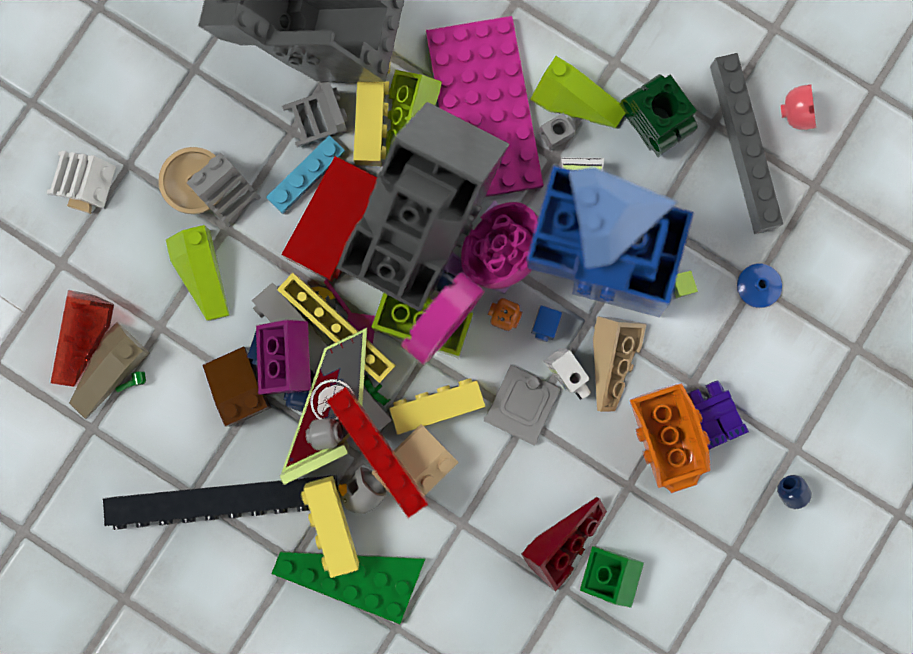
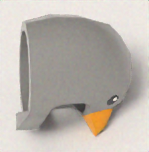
[338,467,387,514]

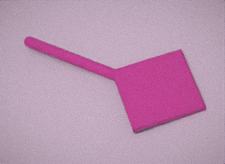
[324,280,375,344]

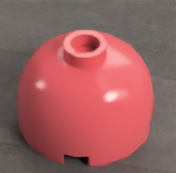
[781,84,816,130]

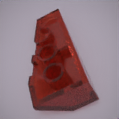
[51,290,114,387]

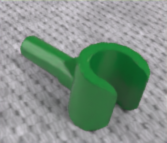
[115,371,146,392]

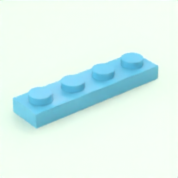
[266,135,346,214]

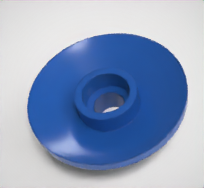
[737,263,782,308]

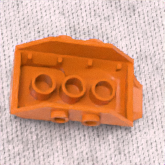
[630,383,710,493]

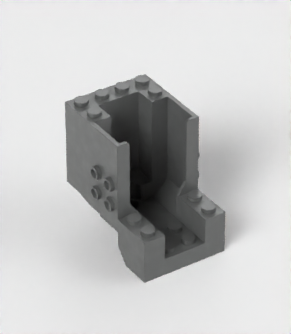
[198,0,404,82]
[337,102,509,312]

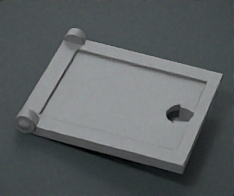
[484,365,561,446]

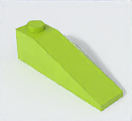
[386,69,442,158]

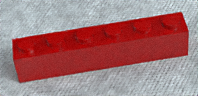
[326,387,429,519]

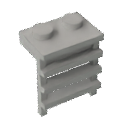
[282,81,348,147]
[186,153,261,227]

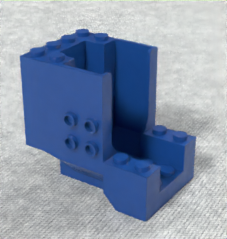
[527,166,694,318]

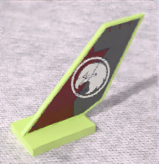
[280,328,367,484]

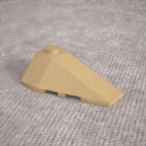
[593,316,646,412]

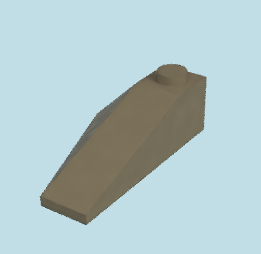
[69,322,150,419]

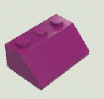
[256,320,311,394]

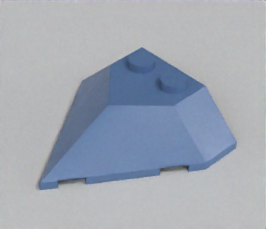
[569,167,677,269]

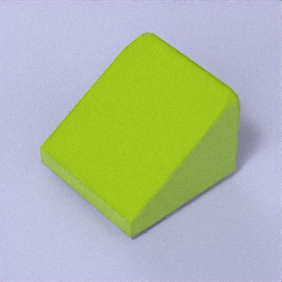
[673,271,698,299]

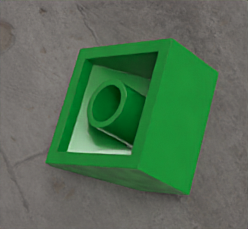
[580,546,644,608]

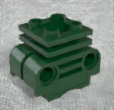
[620,74,698,157]

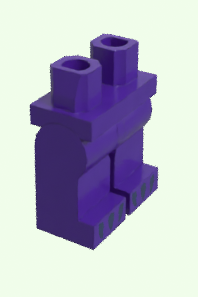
[687,380,749,450]

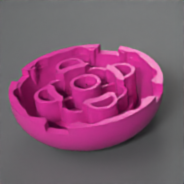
[461,202,539,289]

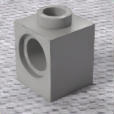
[539,113,575,150]

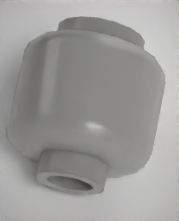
[306,418,343,450]

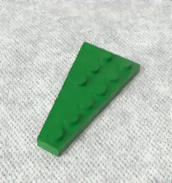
[271,551,426,624]

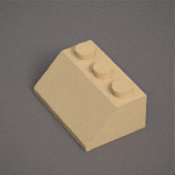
[371,424,459,495]

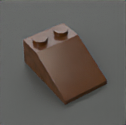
[202,346,272,427]

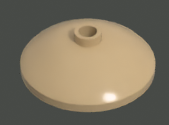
[158,147,222,214]

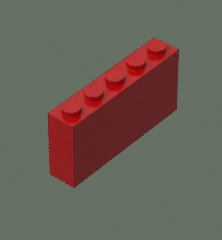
[281,156,377,282]

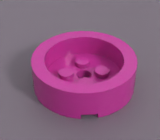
[401,273,485,365]

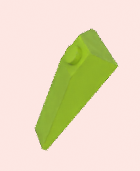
[530,56,625,129]
[166,225,230,321]

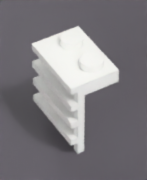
[46,151,116,208]

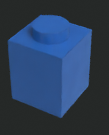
[531,305,562,342]

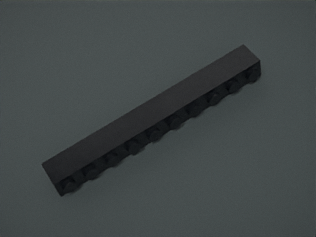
[103,475,339,530]

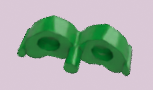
[364,373,391,406]

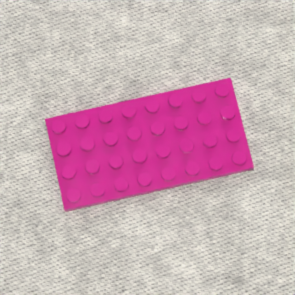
[426,16,544,197]

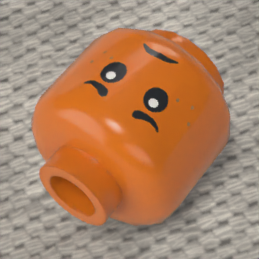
[487,298,523,331]

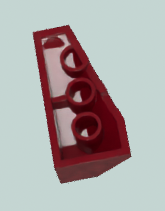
[521,497,607,592]

